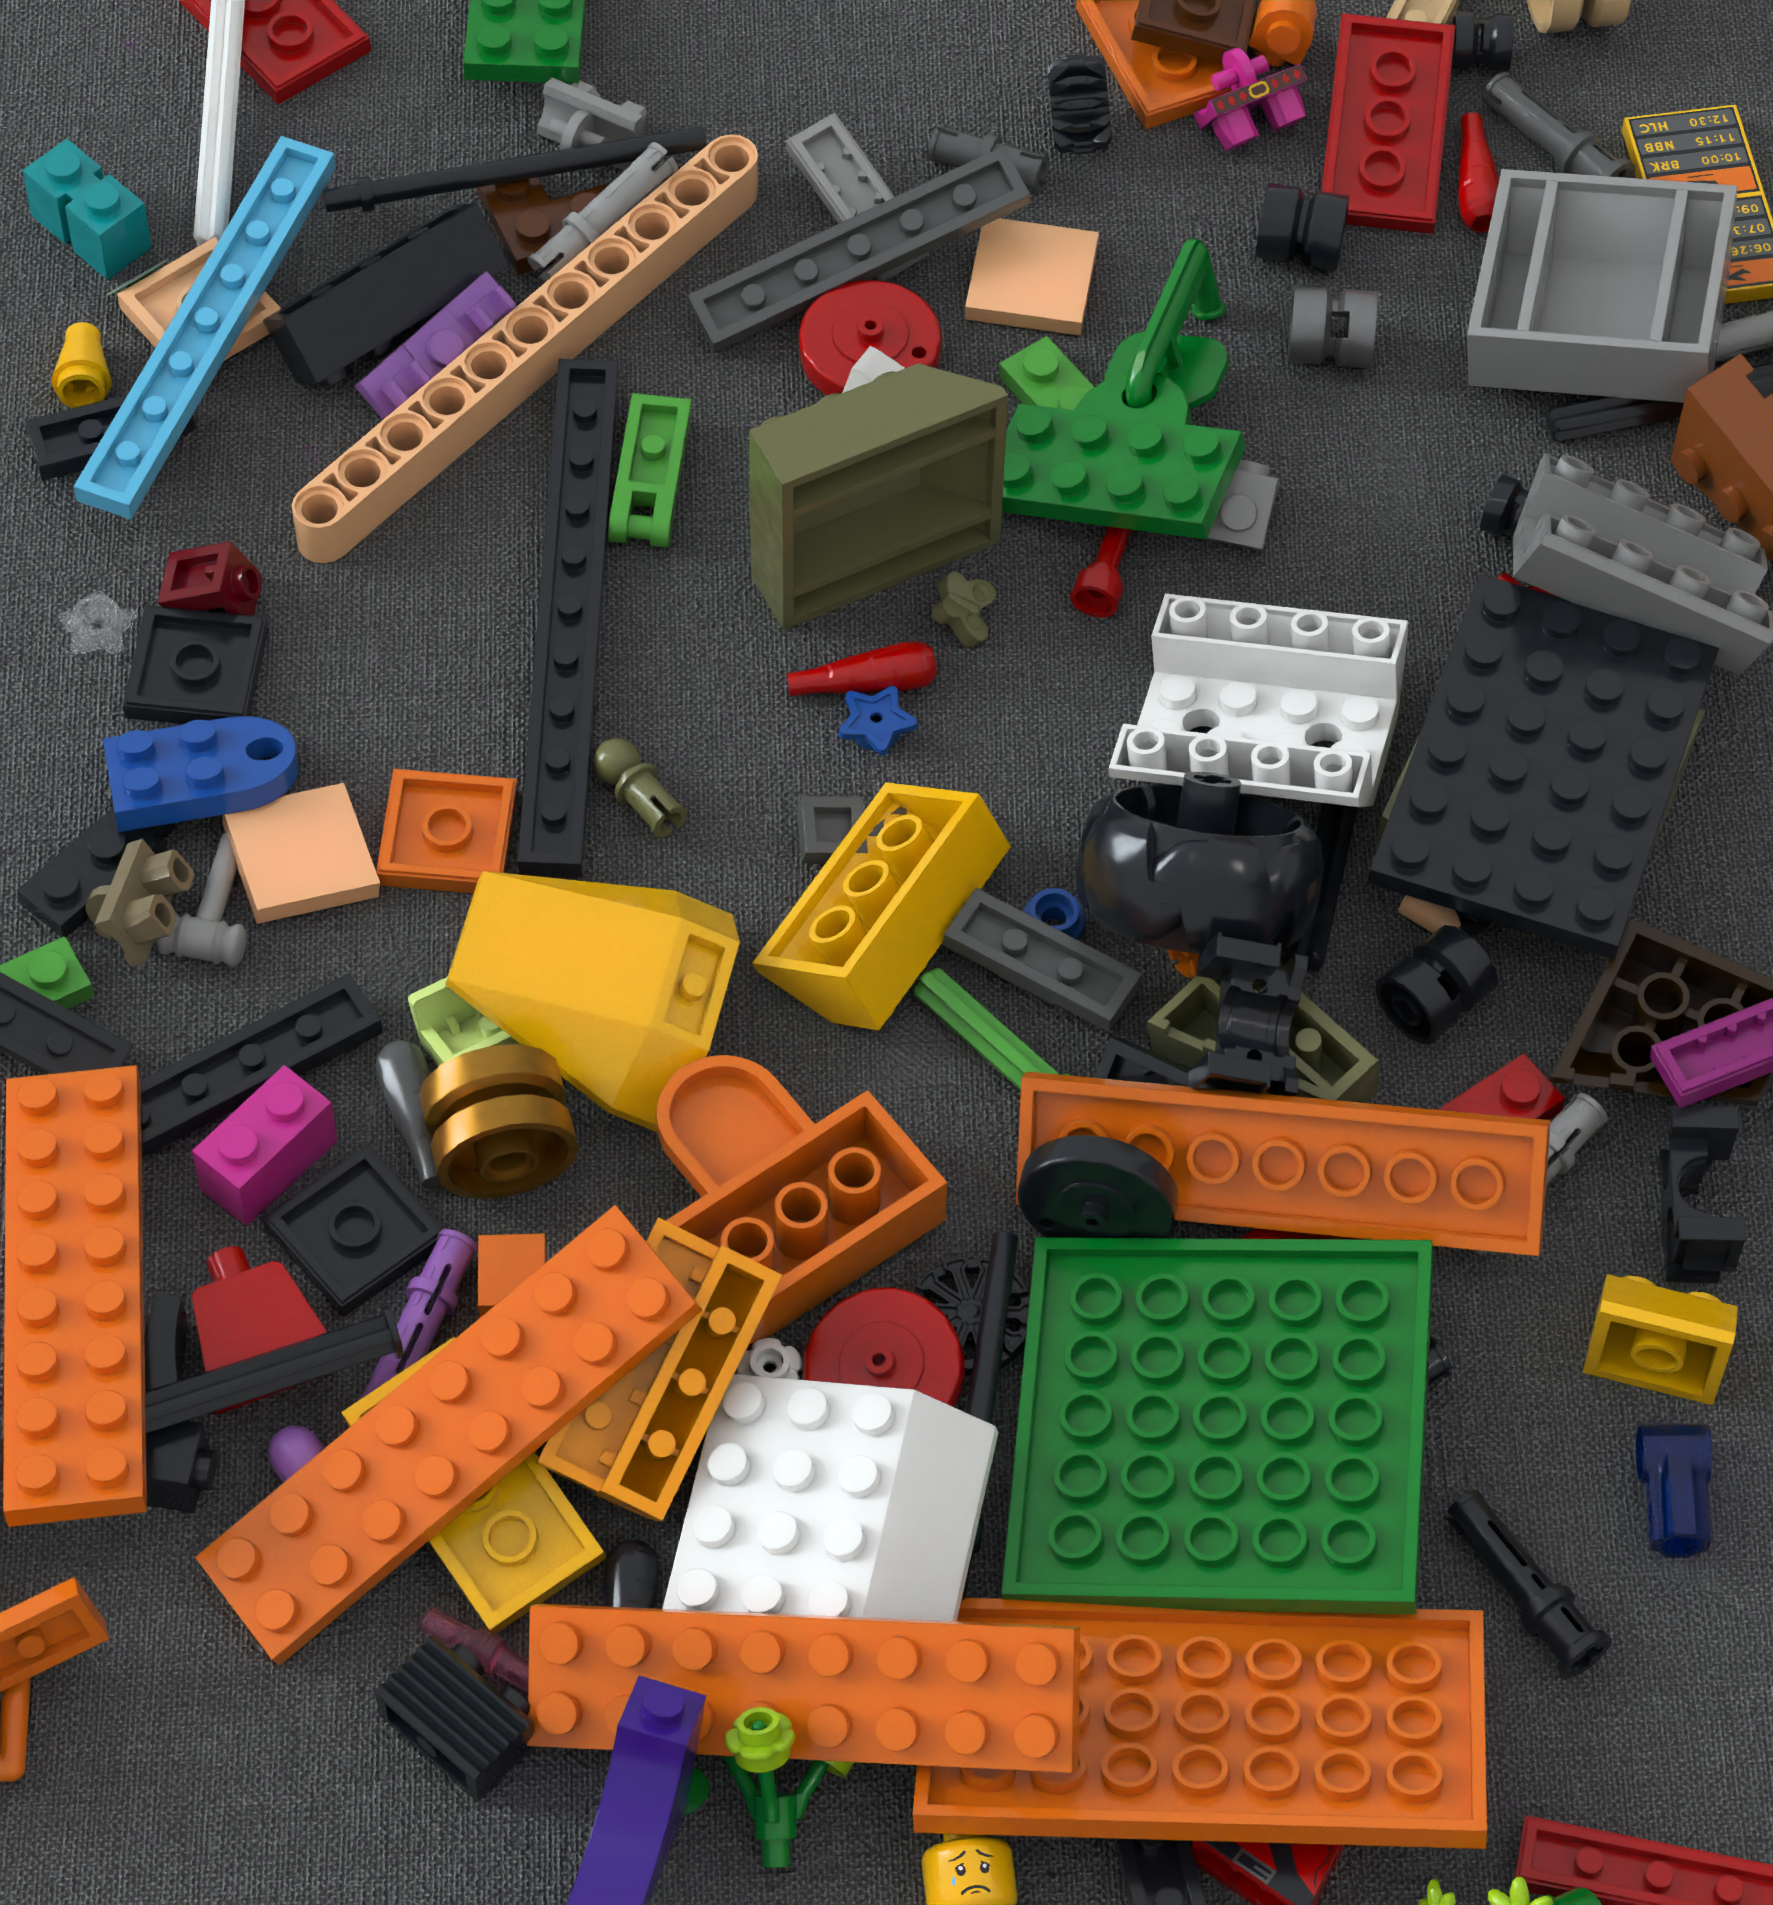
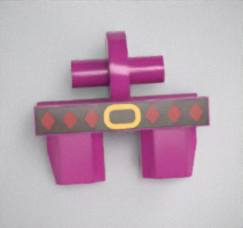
[1193,47,1307,152]

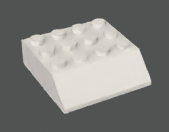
[662,1374,999,1621]

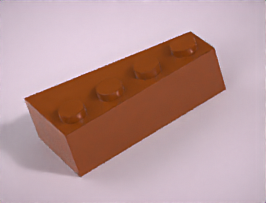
[1670,353,1773,562]

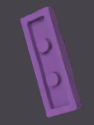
[354,271,517,420]

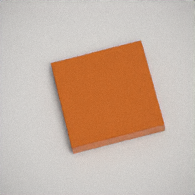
[376,769,518,894]

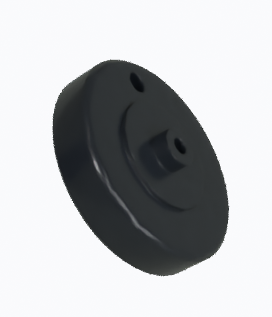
[1017,1135,1179,1238]

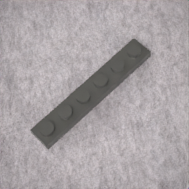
[687,146,1030,353]

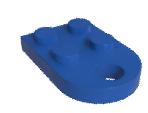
[103,716,299,832]

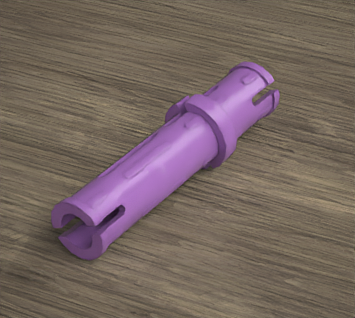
[359,1229,478,1400]

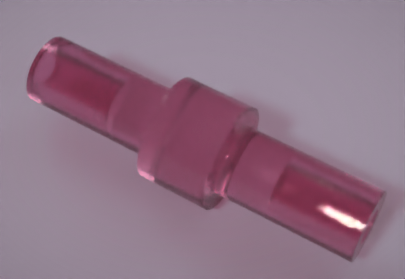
[419,1606,529,1693]

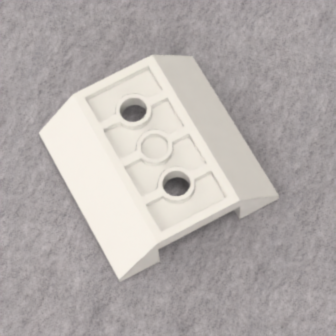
[1109,594,1408,807]

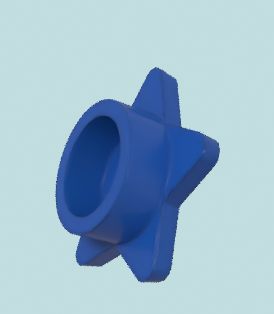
[838,686,918,756]

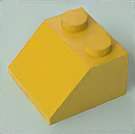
[1582,1274,1738,1405]

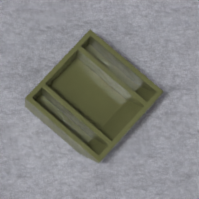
[749,363,1008,630]

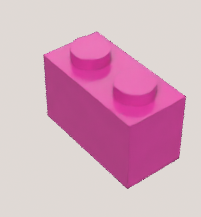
[192,1065,338,1227]

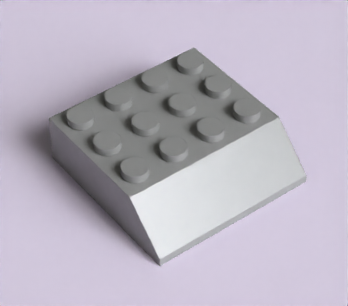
[1467,169,1737,403]

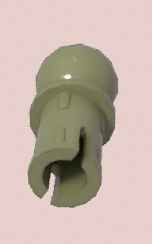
[593,738,687,838]

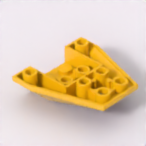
[445,871,740,1133]

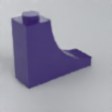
[567,1675,707,1905]

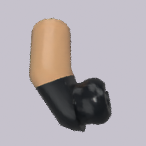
[1398,895,1493,935]

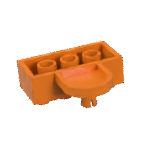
[657,1055,948,1351]

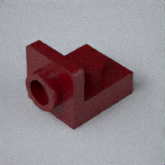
[158,541,262,616]

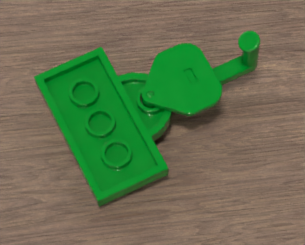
[1002,238,1246,540]

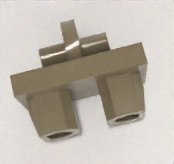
[86,839,195,967]

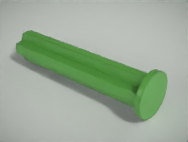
[914,968,1071,1091]

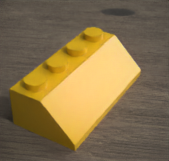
[752,782,1011,1031]

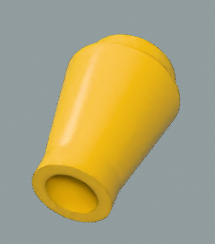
[51,322,112,408]

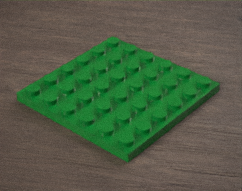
[1001,1238,1434,1615]

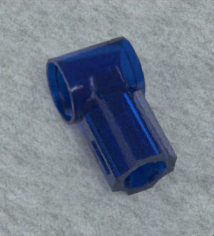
[1635,1423,1712,1558]

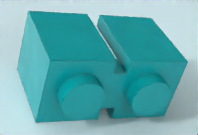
[22,139,152,280]

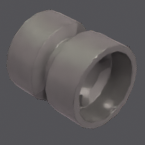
[1287,285,1378,369]

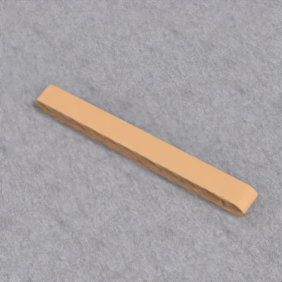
[292,134,758,563]

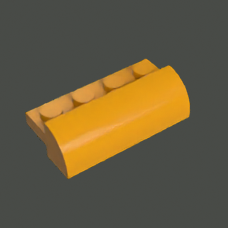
[536,1217,782,1522]

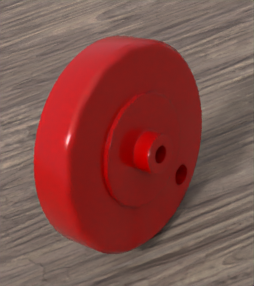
[799,280,942,395]
[803,1287,966,1408]

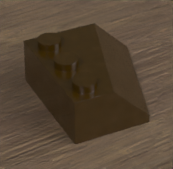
[1550,918,1773,1106]

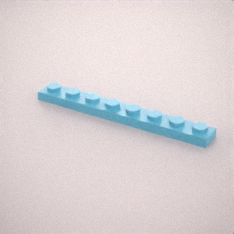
[74,136,336,520]

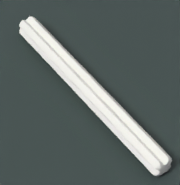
[193,0,245,247]

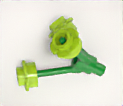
[722,1707,862,1868]

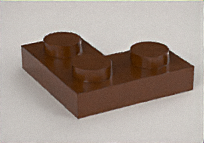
[476,177,606,275]

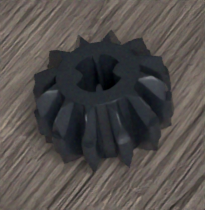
[1048,54,1112,155]

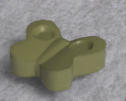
[932,571,996,647]

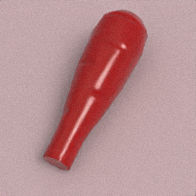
[1458,112,1499,233]
[786,641,937,697]

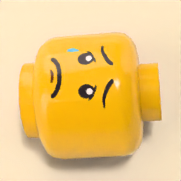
[921,1834,1018,1905]

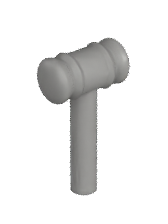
[157,832,247,968]

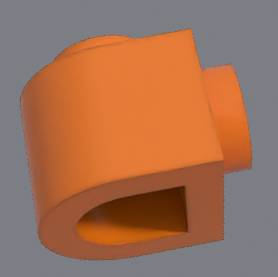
[1248,0,1317,67]

